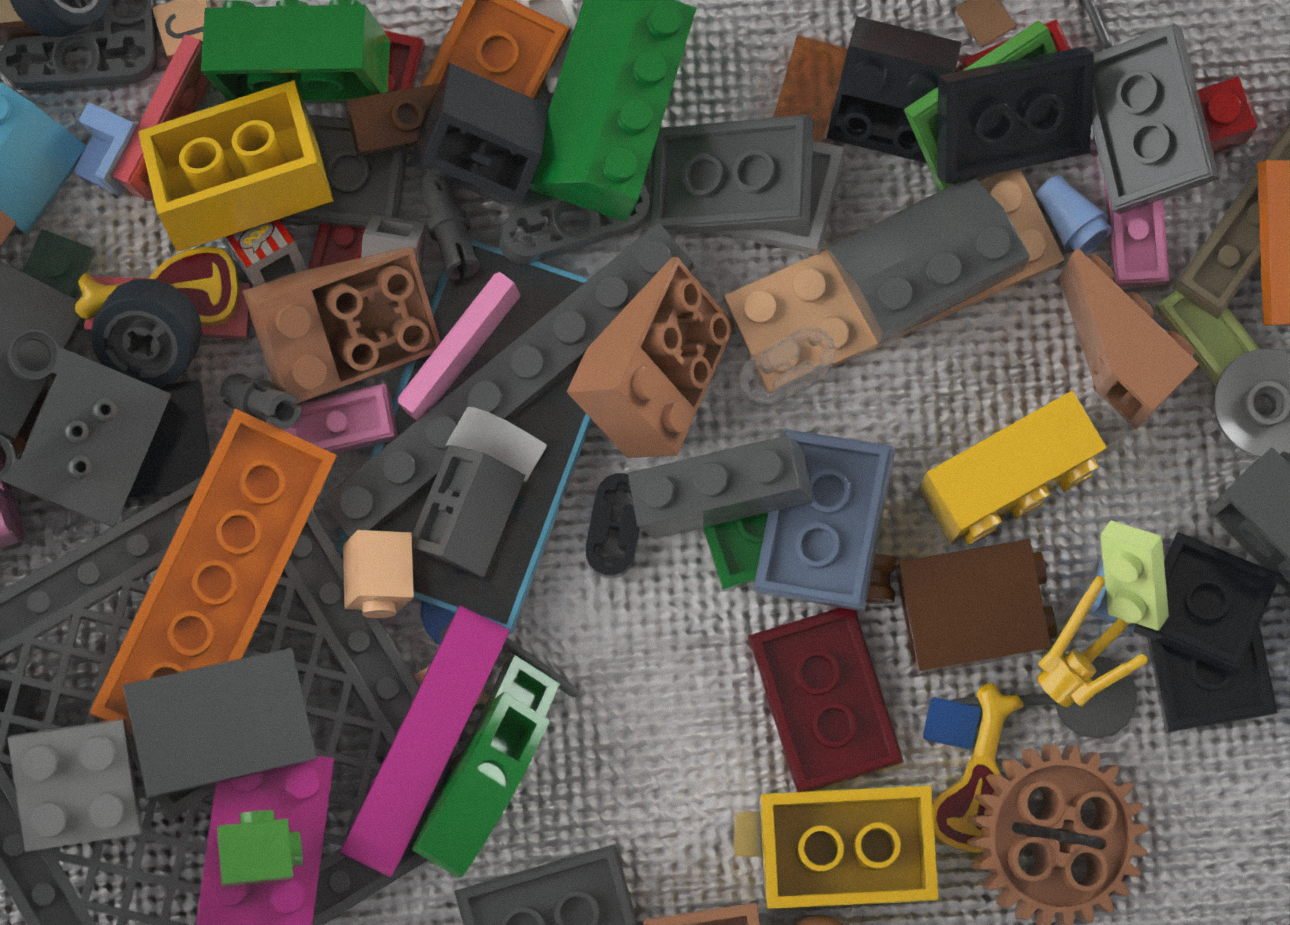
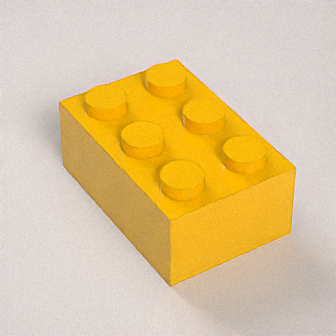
[138,80,334,252]
[918,390,1107,546]
[759,785,939,910]

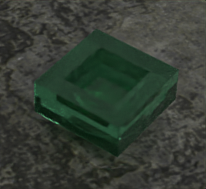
[23,229,95,299]

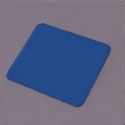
[923,697,981,749]

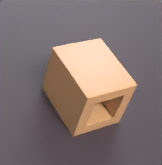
[343,530,414,618]

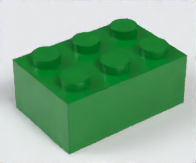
[201,0,390,103]

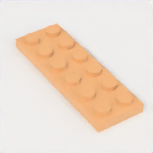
[724,168,1065,396]

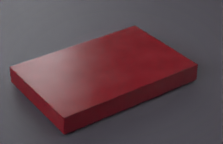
[748,608,904,792]

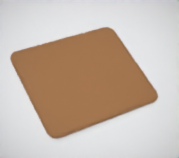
[955,0,1015,47]

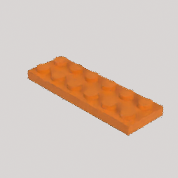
[89,408,337,734]

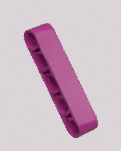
[340,605,510,877]

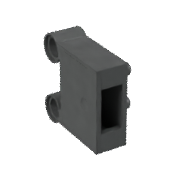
[0,329,171,527]

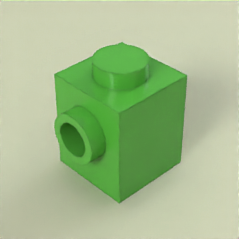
[217,810,303,887]

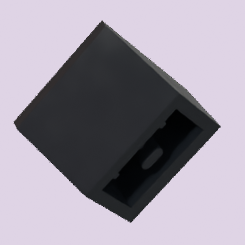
[826,16,962,163]
[408,63,548,206]

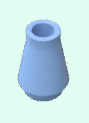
[1036,175,1112,255]

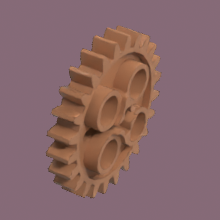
[967,744,1148,925]

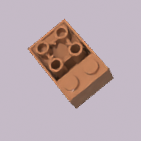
[243,247,441,404]
[1059,248,1199,430]
[567,257,735,458]

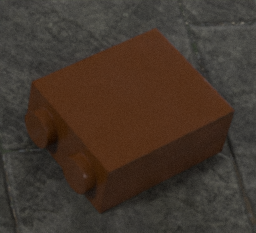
[895,539,1057,676]

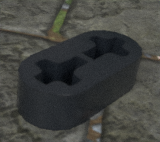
[586,473,640,578]

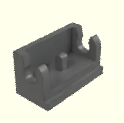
[412,445,526,577]

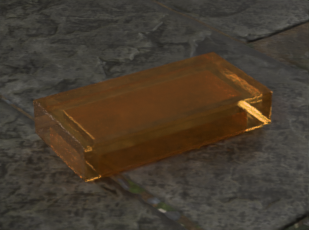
[773,35,848,142]

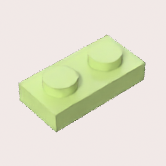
[1100,520,1169,631]

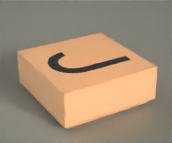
[152,0,209,61]

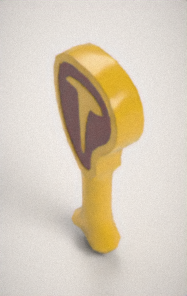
[75,246,240,326]
[932,683,1024,853]

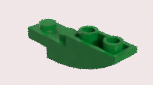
[412,655,560,878]

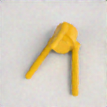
[1037,575,1148,708]

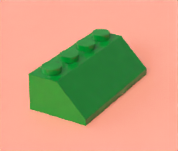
[528,0,697,222]

